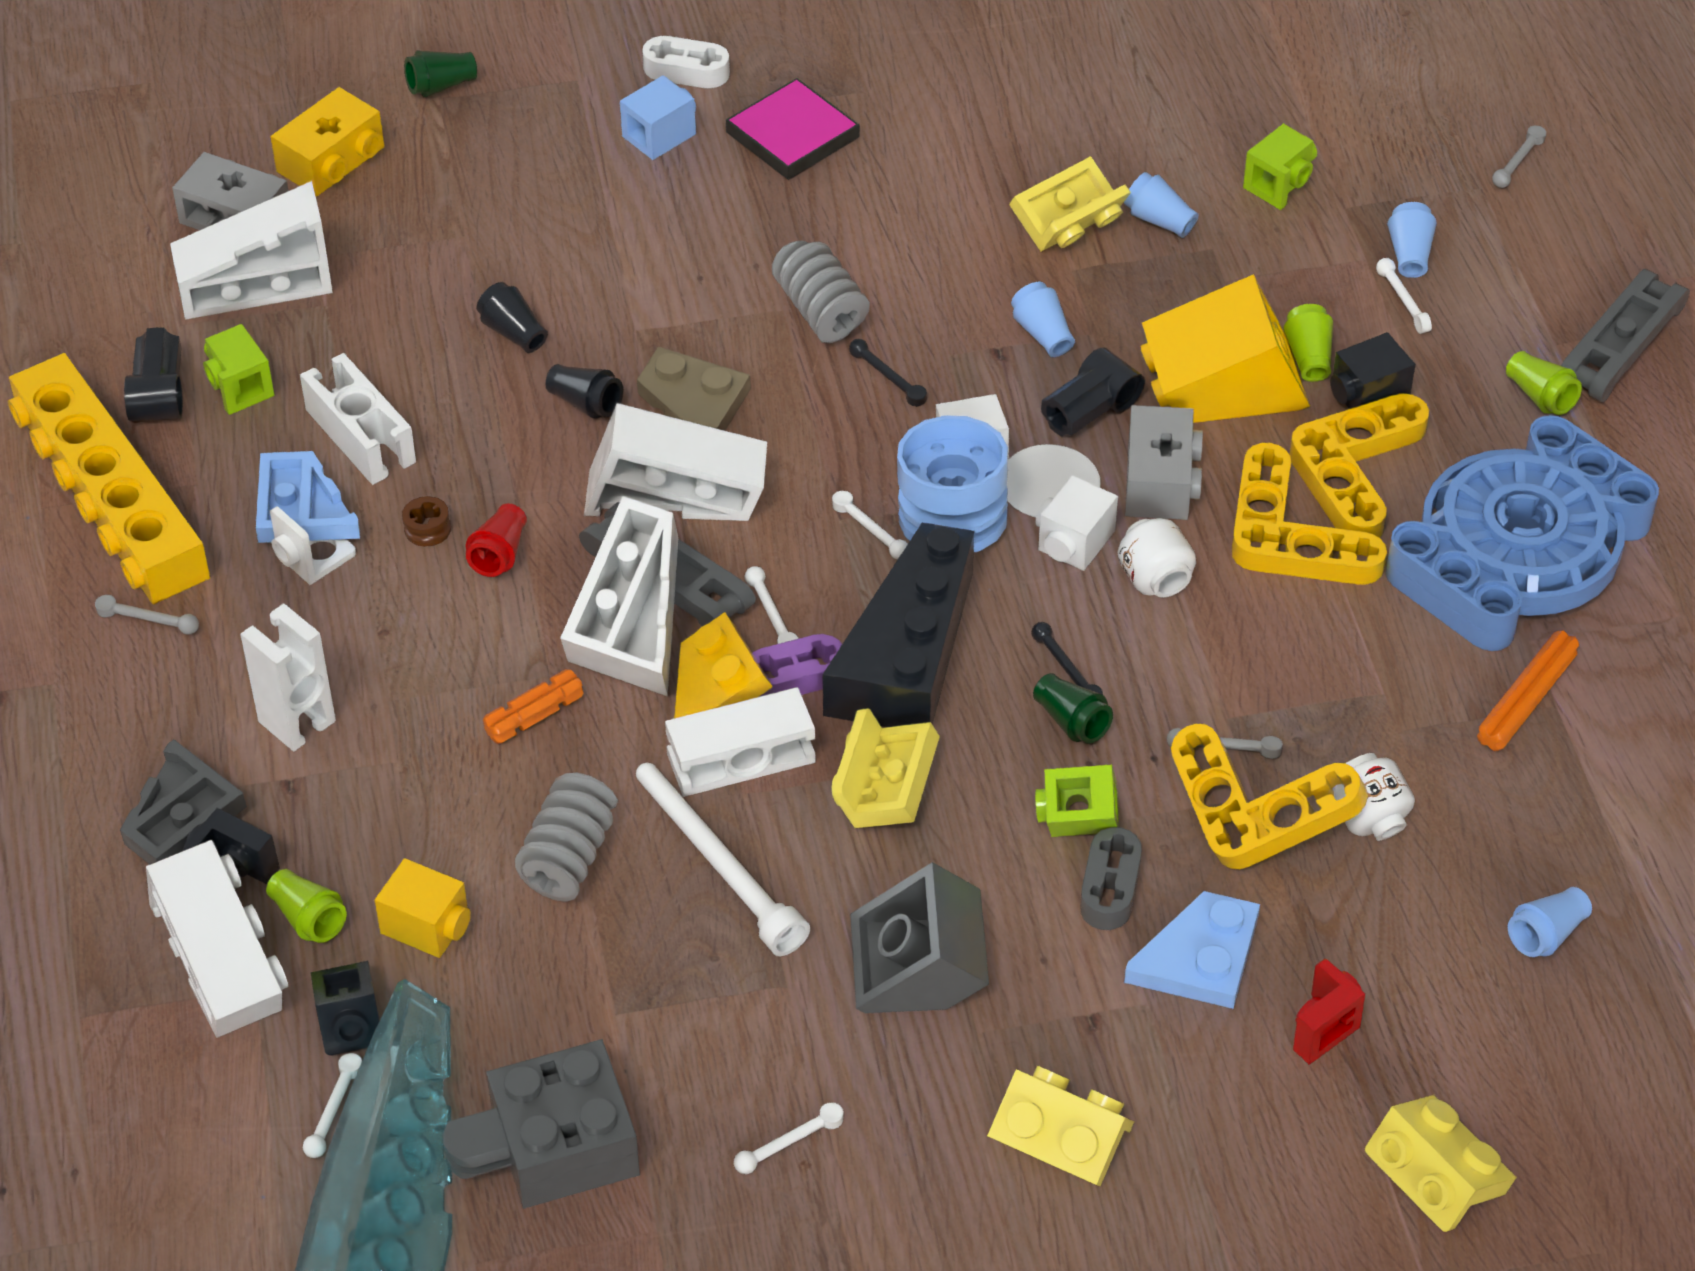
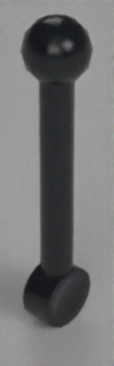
[849,339,927,407]
[1031,622,1103,695]

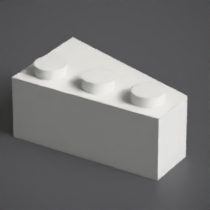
[170,181,333,320]
[584,403,767,521]
[560,496,678,696]
[146,840,288,1038]

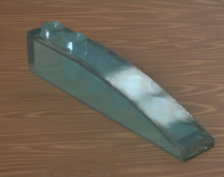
[295,979,452,1271]

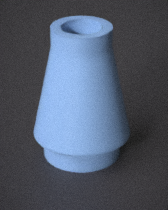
[1124,172,1199,238]
[1387,202,1437,278]
[1011,282,1075,357]
[1508,887,1592,957]

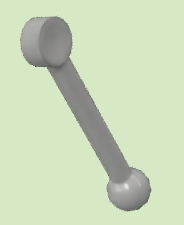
[1492,125,1546,188]
[95,595,199,635]
[1167,728,1283,759]

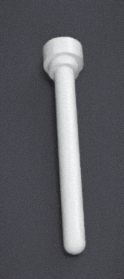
[636,763,810,956]

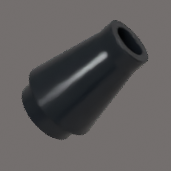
[476,282,548,353]
[545,364,624,419]

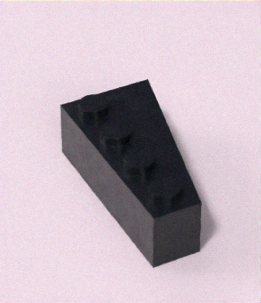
[822,522,975,727]

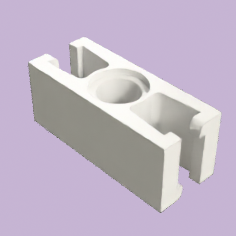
[300,353,416,485]
[240,603,336,752]
[665,687,815,797]

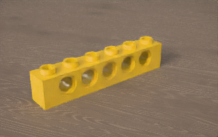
[8,353,210,605]

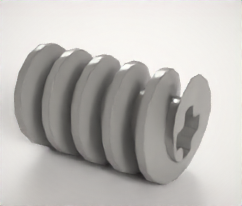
[772,241,870,343]
[515,772,618,902]

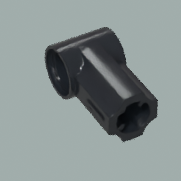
[124,327,183,421]
[1041,347,1145,437]

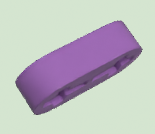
[752,634,842,697]

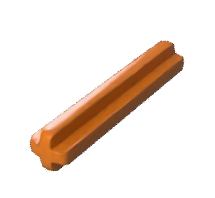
[1477,630,1579,751]

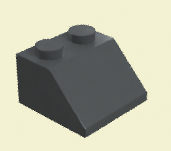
[850,862,989,1013]

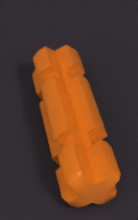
[483,669,584,744]

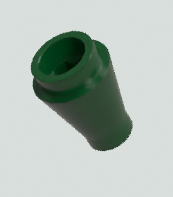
[404,50,477,97]
[1033,673,1113,744]

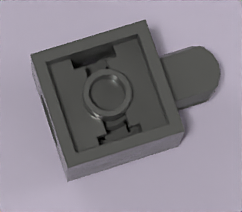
[443,1039,640,1209]

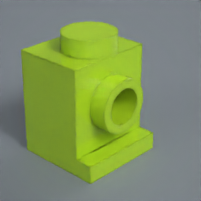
[1243,123,1317,210]
[203,324,275,415]
[1035,764,1119,837]

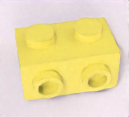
[1009,156,1131,252]
[832,709,940,828]
[987,1066,1134,1186]
[1365,1095,1517,1232]

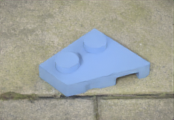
[256,451,360,543]
[1124,891,1260,1009]

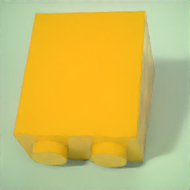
[1140,274,1310,423]

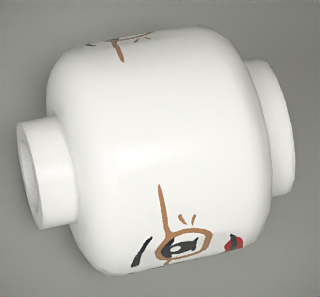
[1117,518,1196,598]
[1332,753,1415,841]

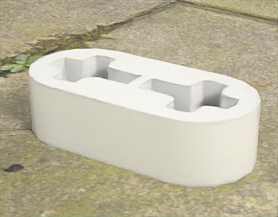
[642,36,730,88]

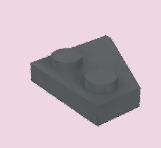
[120,739,247,865]

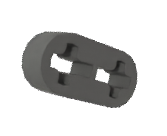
[1080,827,1142,930]

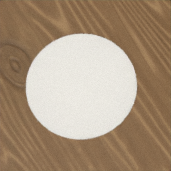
[1007,444,1100,517]

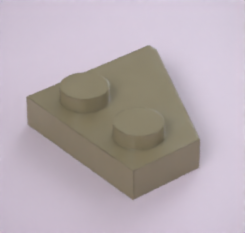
[637,347,751,431]

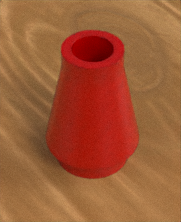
[466,503,527,577]

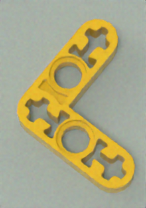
[1289,394,1429,538]
[1231,443,1387,585]
[1171,724,1368,870]

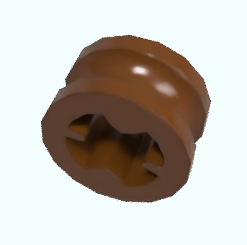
[402,496,451,547]

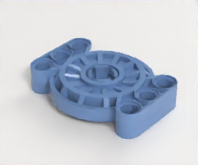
[1385,415,1659,651]

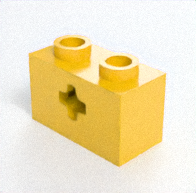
[270,87,384,197]

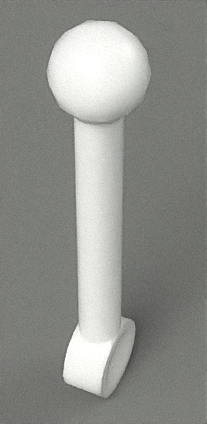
[1376,258,1432,334]
[832,491,908,560]
[744,566,798,644]
[302,1053,363,1158]
[734,1103,843,1174]

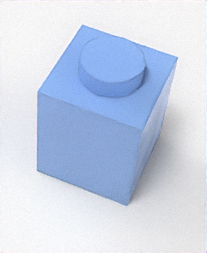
[620,75,696,160]

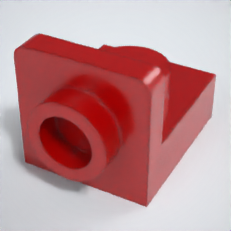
[1293,959,1366,1065]

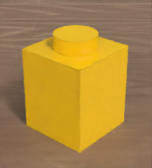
[375,858,471,958]

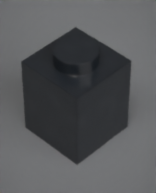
[1330,332,1416,409]

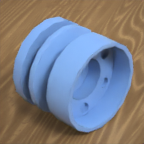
[897,415,1008,552]

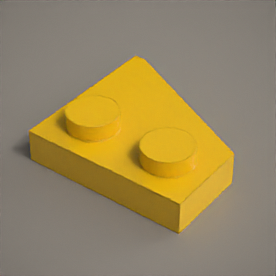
[674,612,773,719]

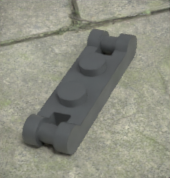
[1561,269,1690,402]
[579,502,756,626]

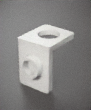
[270,506,356,585]

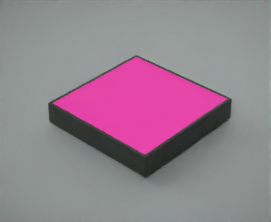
[726,78,860,180]

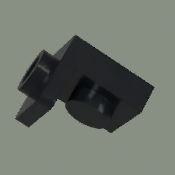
[183,808,280,884]
[310,961,383,1055]

